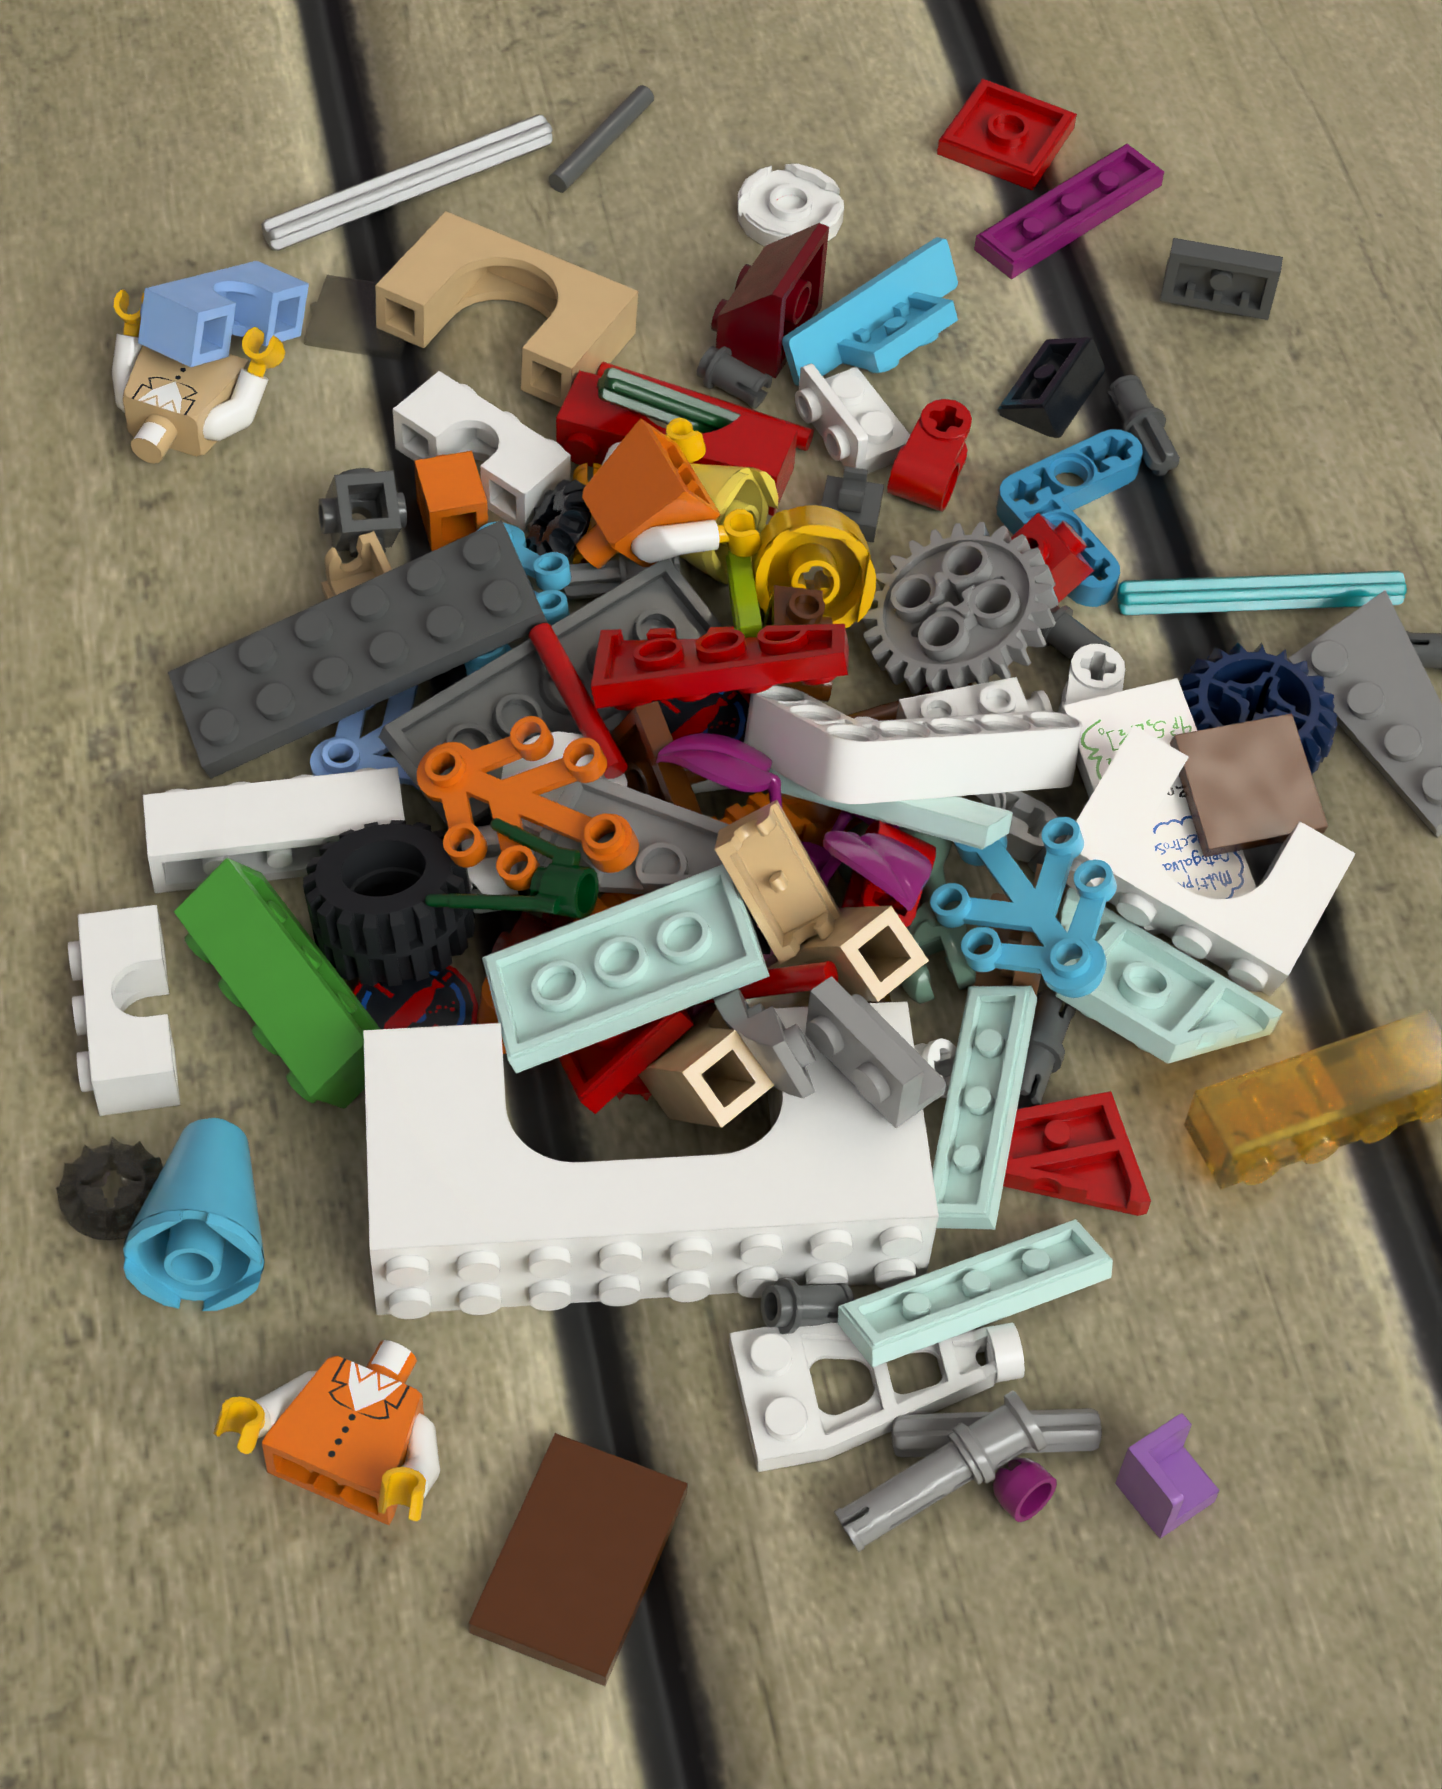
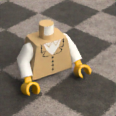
[112,289,285,464]

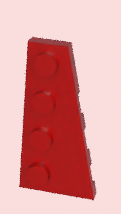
[591,624,849,710]

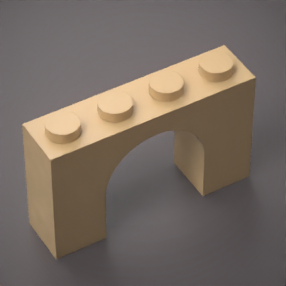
[375,211,638,407]
[638,906,929,1128]

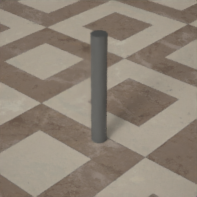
[549,85,654,193]

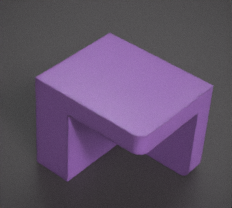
[1115,1413,1220,1539]

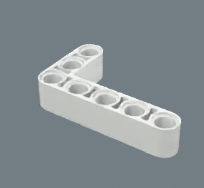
[744,685,1083,804]

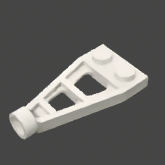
[729,1323,1025,1472]

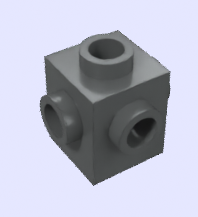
[318,468,407,558]

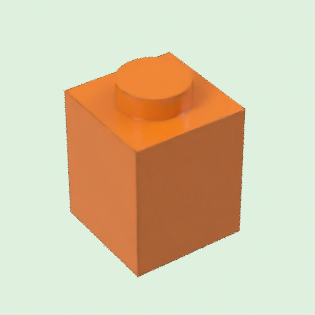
[414,451,488,551]

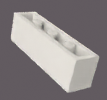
[143,767,405,893]

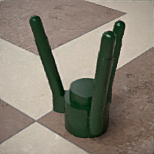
[425,818,599,919]

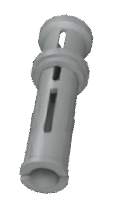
[834,1390,1047,1552]

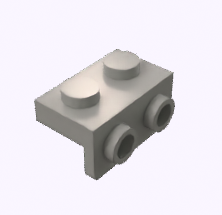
[805,976,946,1128]

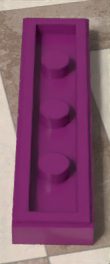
[974,144,1164,279]

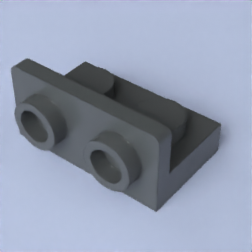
[1160,238,1283,320]

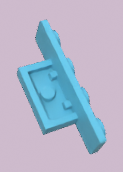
[782,237,958,386]

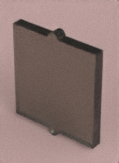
[304,275,406,361]

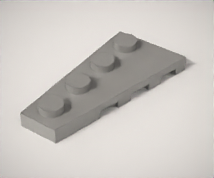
[1288,590,1442,838]

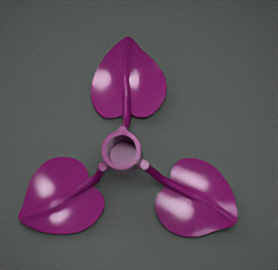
[656,733,932,911]

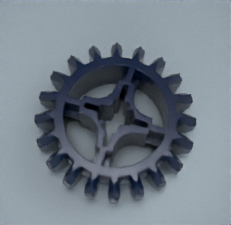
[1179,642,1337,775]

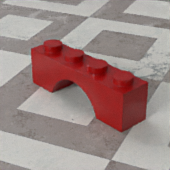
[556,370,798,516]

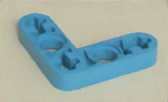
[996,429,1143,607]

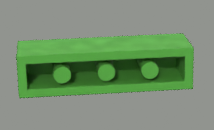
[174,858,380,1109]

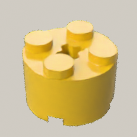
[751,505,876,629]

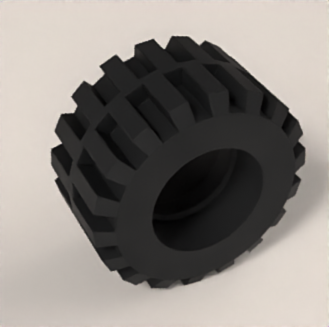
[303,820,475,986]

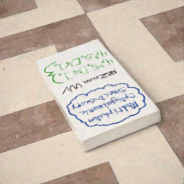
[1059,678,1257,935]

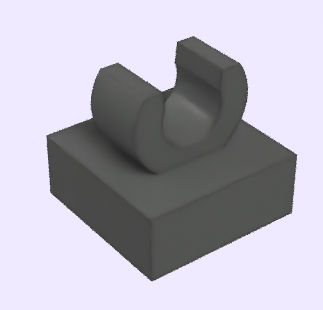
[821,466,884,542]

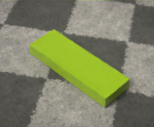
[726,551,762,637]

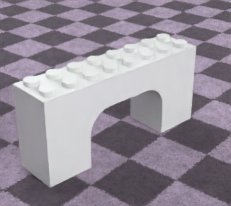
[363,1001,939,1319]

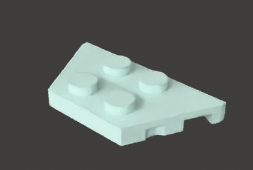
[1056,887,1283,1064]

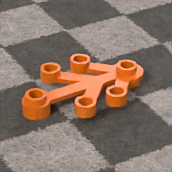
[417,716,639,891]

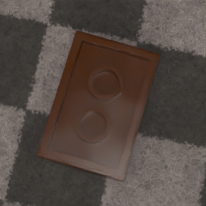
[468,1433,688,1686]

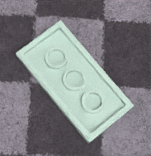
[482,864,770,1074]

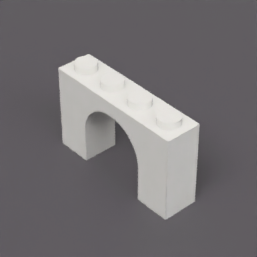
[1063,725,1355,996]

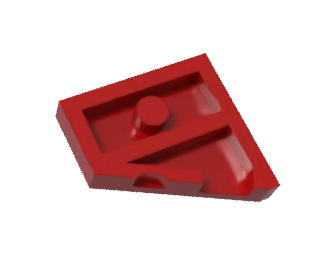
[1003,1091,1151,1216]

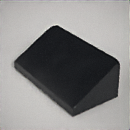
[997,337,1105,438]

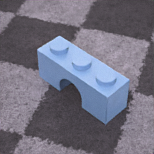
[138,261,309,367]

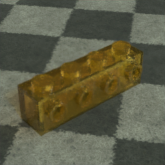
[1184,1010,1442,1190]

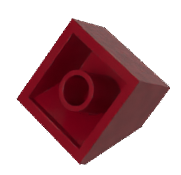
[711,223,829,379]

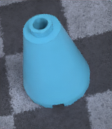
[123,1118,265,1311]

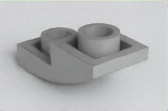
[713,988,816,1098]

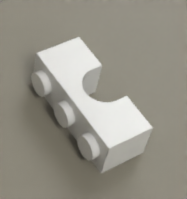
[393,371,571,533]
[68,905,180,1116]

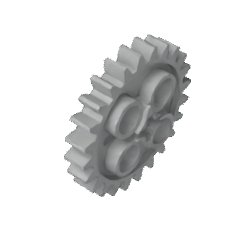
[862,522,1058,695]

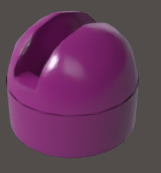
[992,1457,1057,1522]

